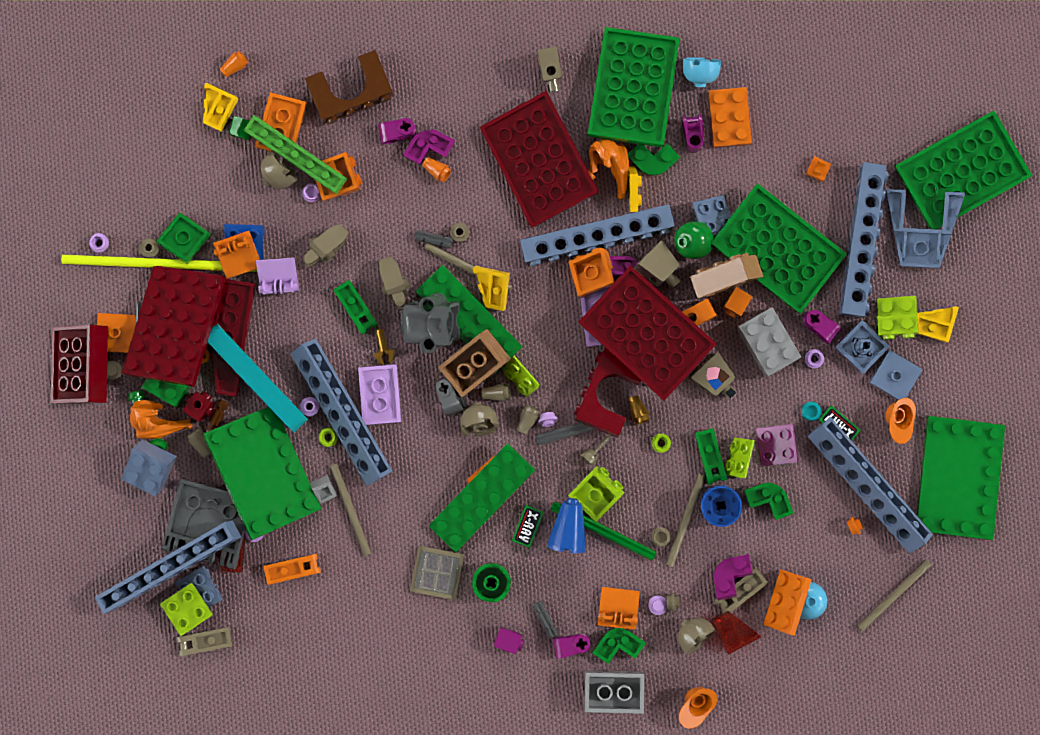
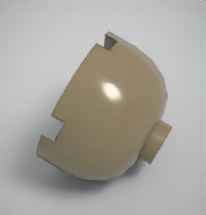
[260,151,298,189]
[460,402,499,437]
[678,618,716,655]

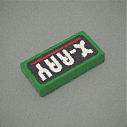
[818,405,861,441]
[512,505,543,548]

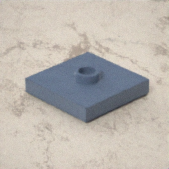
[869,350,923,400]

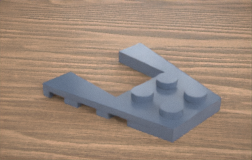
[886,189,965,269]

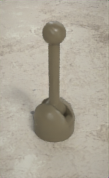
[581,434,612,466]

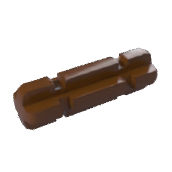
[205,399,229,433]

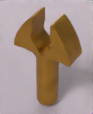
[374,329,395,365]

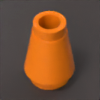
[220,50,249,77]
[422,157,451,182]

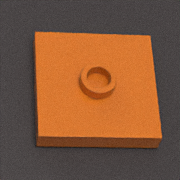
[97,313,136,353]

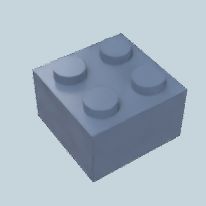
[121,439,177,497]

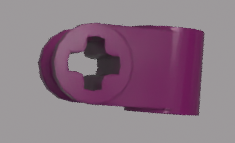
[682,114,704,153]
[378,118,416,144]
[802,310,841,344]
[552,634,590,659]

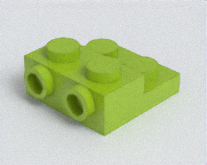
[877,296,919,340]
[568,466,624,522]

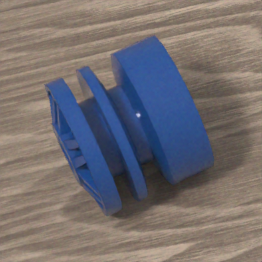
[701,485,742,527]

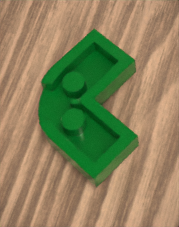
[628,143,680,175]
[743,483,794,520]
[592,628,646,664]

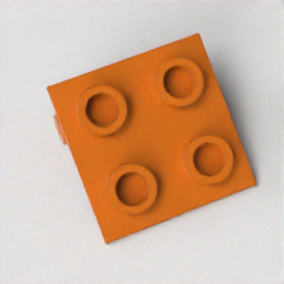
[213,231,260,279]
[597,587,640,630]

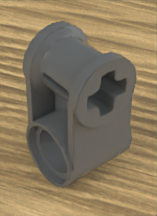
[436,379,467,416]

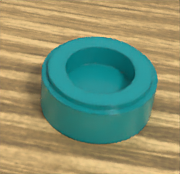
[801,402,821,421]

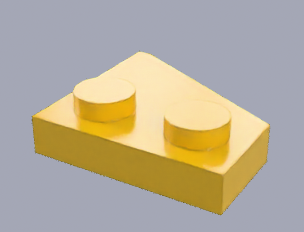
[203,83,239,132]
[628,166,642,212]
[473,266,510,311]
[918,306,959,343]

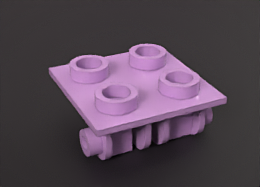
[256,258,299,295]

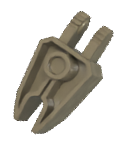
[303,224,349,268]
[379,256,410,311]

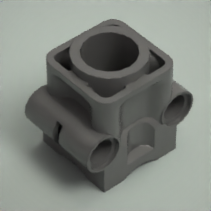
[401,292,460,353]

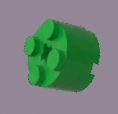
[472,562,511,602]

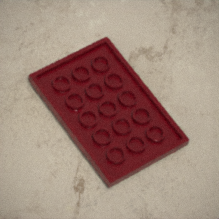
[480,91,599,228]
[578,265,717,401]
[122,266,226,387]

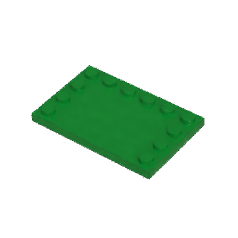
[588,27,680,147]
[894,110,1032,230]
[711,183,847,314]
[203,407,321,541]
[916,416,1005,540]

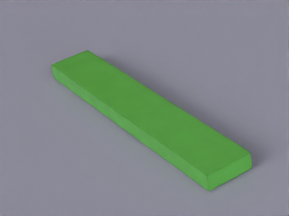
[243,115,347,194]

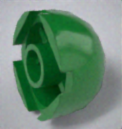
[674,220,713,259]

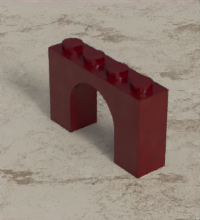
[573,348,641,438]

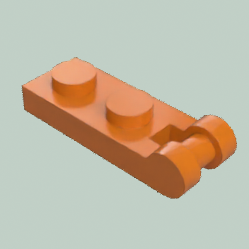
[263,554,321,585]

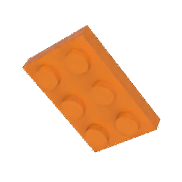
[708,87,752,148]
[255,92,307,152]
[763,569,812,636]

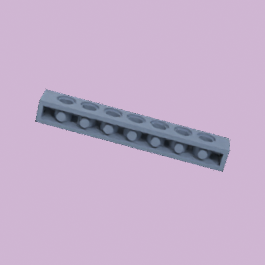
[839,162,888,318]
[520,204,675,266]
[290,338,392,486]
[808,417,933,554]
[95,520,242,614]

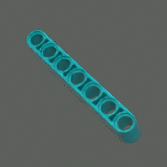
[208,323,308,433]

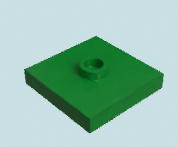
[156,212,211,264]

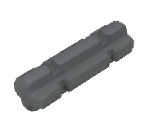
[415,230,453,248]
[533,601,558,638]

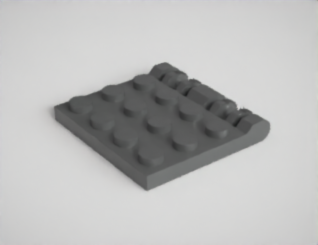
[162,479,245,570]

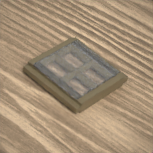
[410,545,464,600]

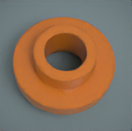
[847,516,863,535]

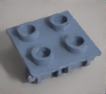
[692,195,731,237]
[175,566,223,608]

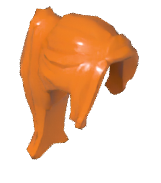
[588,139,629,199]
[130,400,193,439]

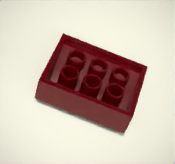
[50,324,108,403]

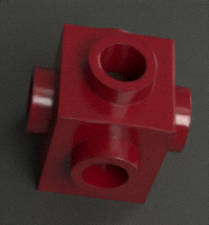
[183,391,215,422]

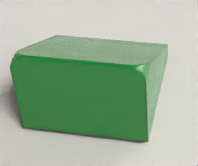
[229,116,251,141]

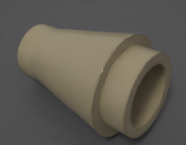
[482,383,511,402]
[517,404,540,434]
[187,428,211,458]

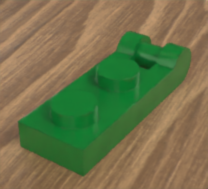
[334,280,378,335]
[694,428,727,485]

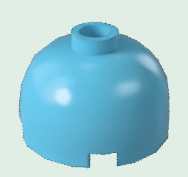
[683,57,721,87]
[800,582,828,620]

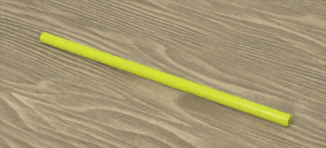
[61,255,257,272]

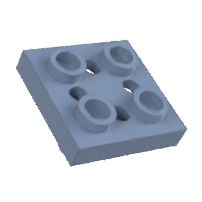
[834,320,890,374]

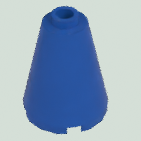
[548,498,586,553]

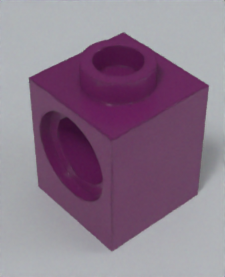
[494,626,524,654]

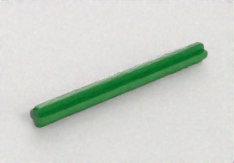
[550,502,656,561]

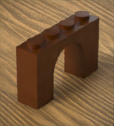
[305,50,394,124]

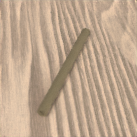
[425,243,512,292]
[330,464,371,556]
[666,474,706,567]
[858,560,932,632]

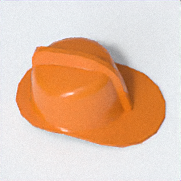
[885,398,916,444]
[678,686,718,729]

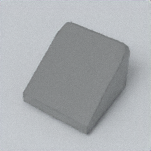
[311,475,337,504]

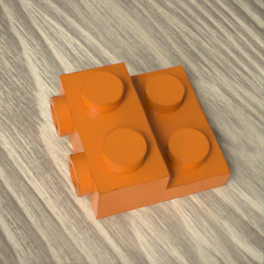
[316,152,363,202]
[569,248,615,298]

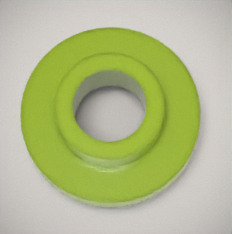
[319,428,338,447]
[652,434,671,453]

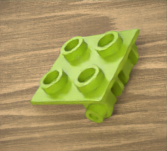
[502,355,540,397]
[725,437,755,478]
[160,583,213,636]

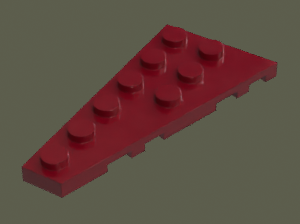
[210,279,256,397]

